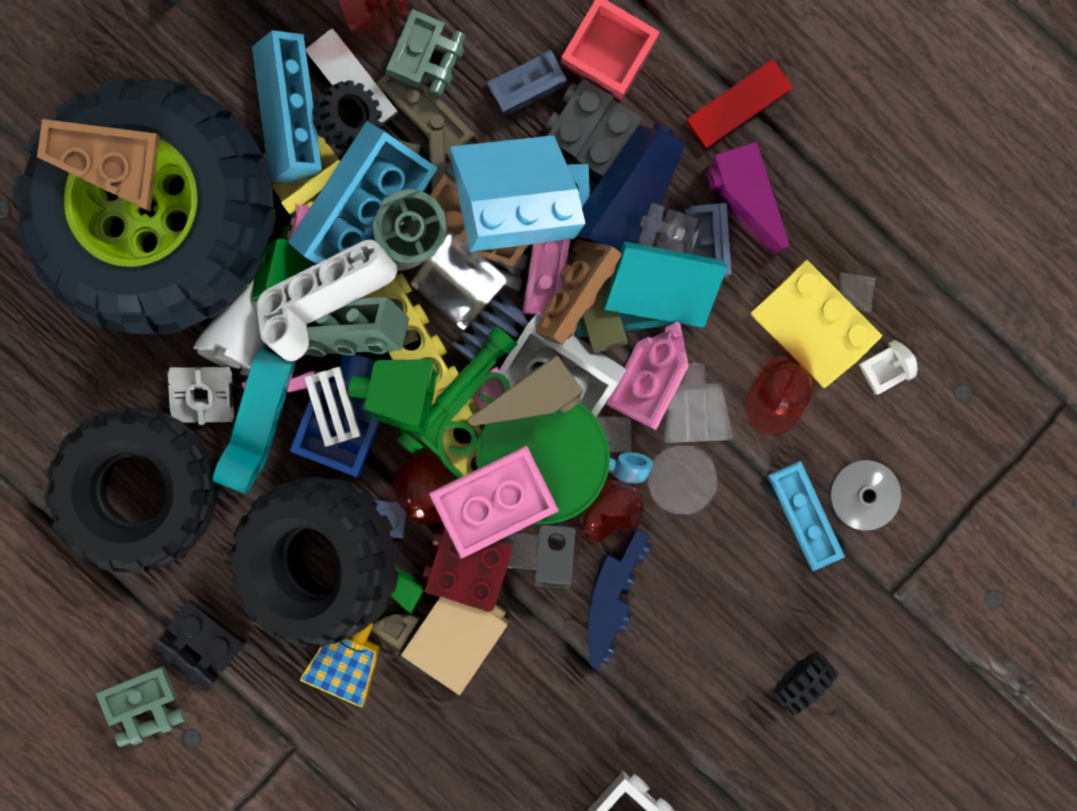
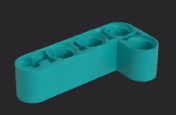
[212,348,296,494]

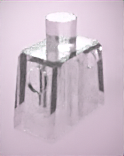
[662,363,733,443]

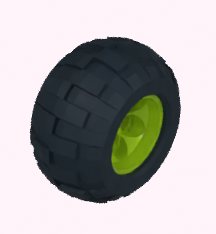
[13,78,275,334]

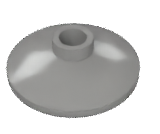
[830,460,901,530]

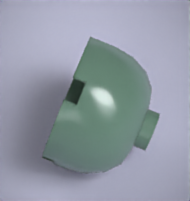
[373,189,448,264]

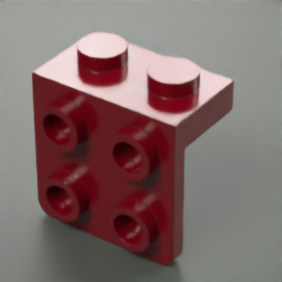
[422,527,513,612]

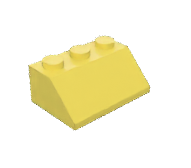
[750,260,882,388]

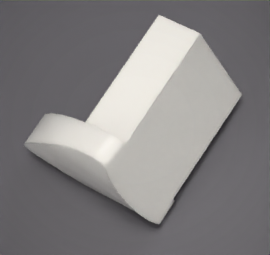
[858,340,918,395]

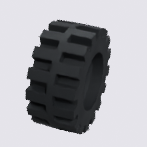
[312,80,382,151]
[772,651,838,715]

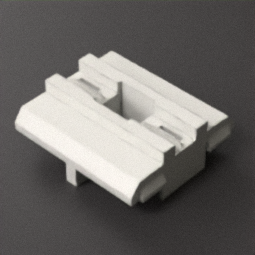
[168,367,234,425]

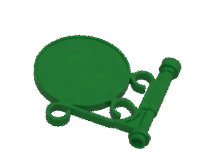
[397,325,610,525]

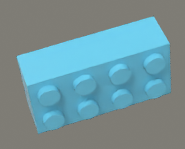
[288,121,438,264]

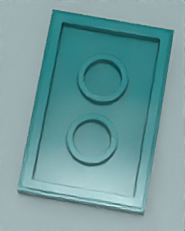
[602,242,727,328]

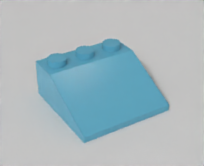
[449,135,585,252]

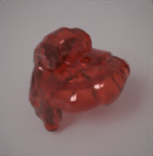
[394,455,454,525]
[583,480,644,542]

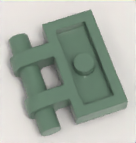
[385,9,466,98]
[96,665,186,747]

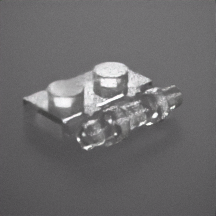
[638,203,703,254]

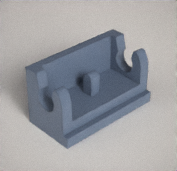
[486,50,567,118]
[684,203,732,277]

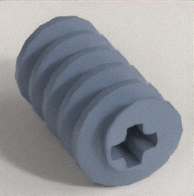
[451,292,528,361]

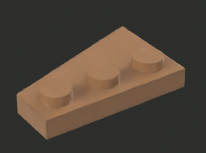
[37,119,160,211]

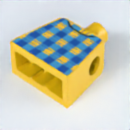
[300,622,380,708]

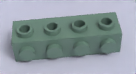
[259,297,409,357]

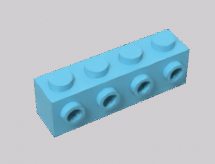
[252,30,322,184]

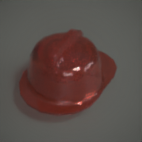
[746,354,816,435]

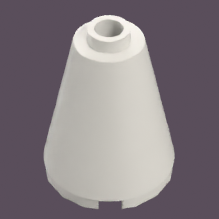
[193,278,267,376]

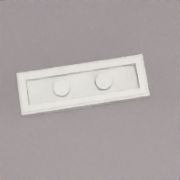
[306,28,398,127]

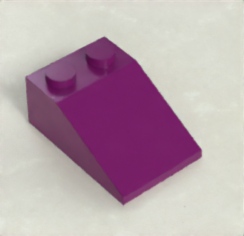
[705,142,790,255]

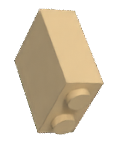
[401,597,509,696]

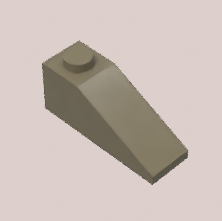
[468,354,583,426]

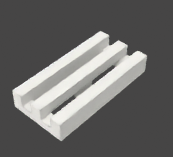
[304,367,361,447]

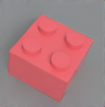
[561,0,660,102]

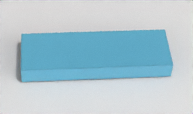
[767,461,845,572]

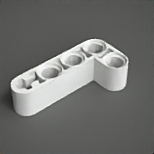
[257,240,398,361]

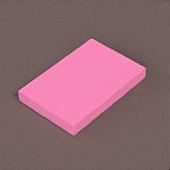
[429,445,559,559]

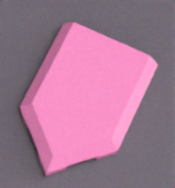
[605,322,689,430]

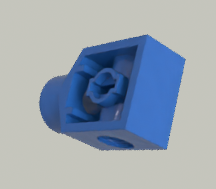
[290,353,382,477]

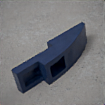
[587,528,652,670]

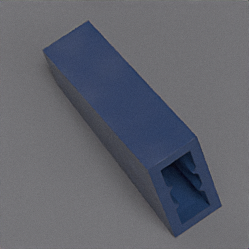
[576,124,685,252]

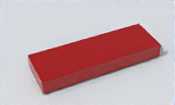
[685,59,793,150]

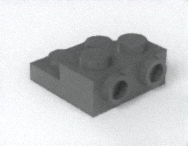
[544,78,643,178]

